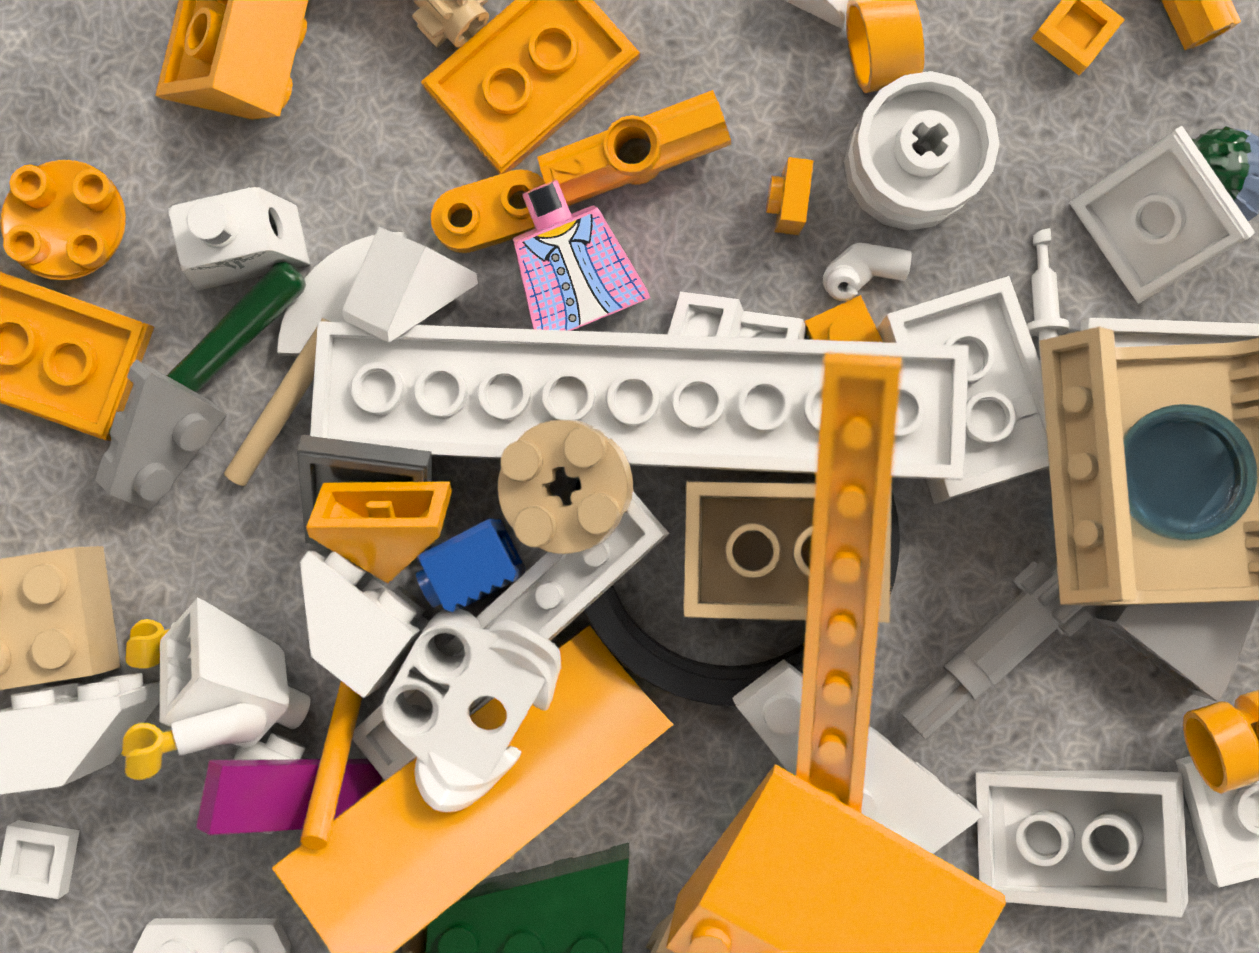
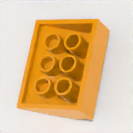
[666,764,1006,953]

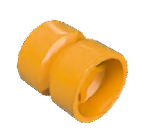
[1183,690,1259,794]

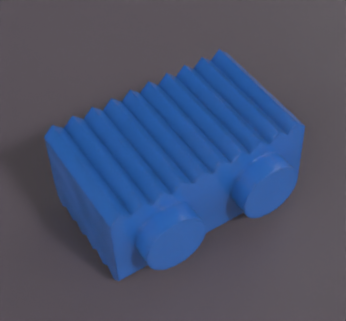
[416,519,526,612]

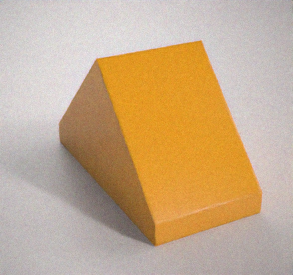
[306,482,452,584]

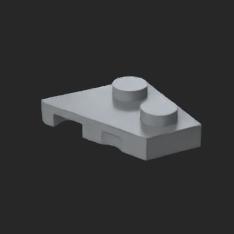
[95,359,227,511]

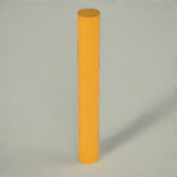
[300,681,362,850]

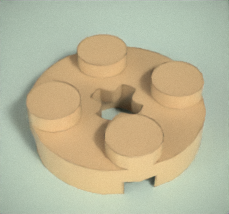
[498,420,633,554]

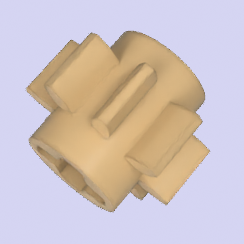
[412,0,489,48]

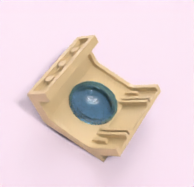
[1039,326,1259,606]

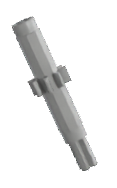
[899,498,1162,740]

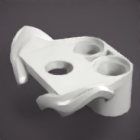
[382,609,561,812]

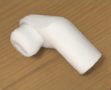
[823,242,912,301]

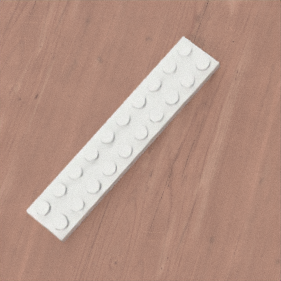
[310,321,969,480]

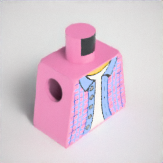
[512,180,650,331]

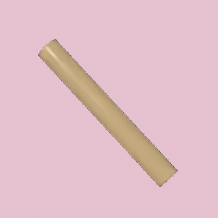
[224,318,331,486]

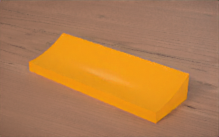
[272,625,673,953]

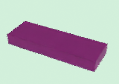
[196,759,382,835]

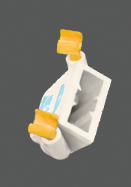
[122,598,310,780]

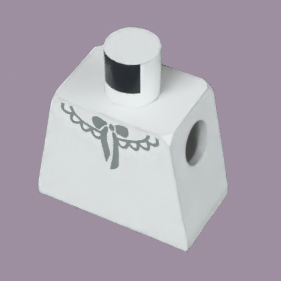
[168,187,310,291]

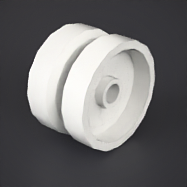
[844,71,1000,231]

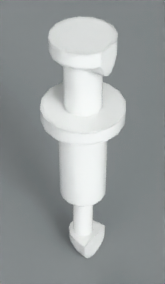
[1027,228,1070,364]

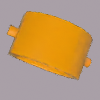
[846,0,925,93]

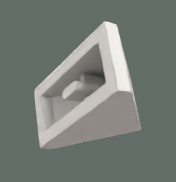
[342,227,478,342]

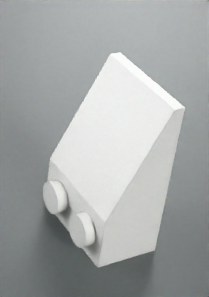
[976,770,1188,918]

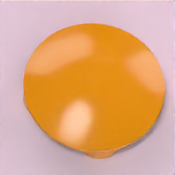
[0,160,126,280]

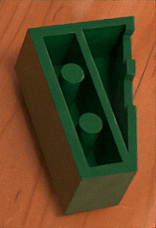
[426,842,629,953]

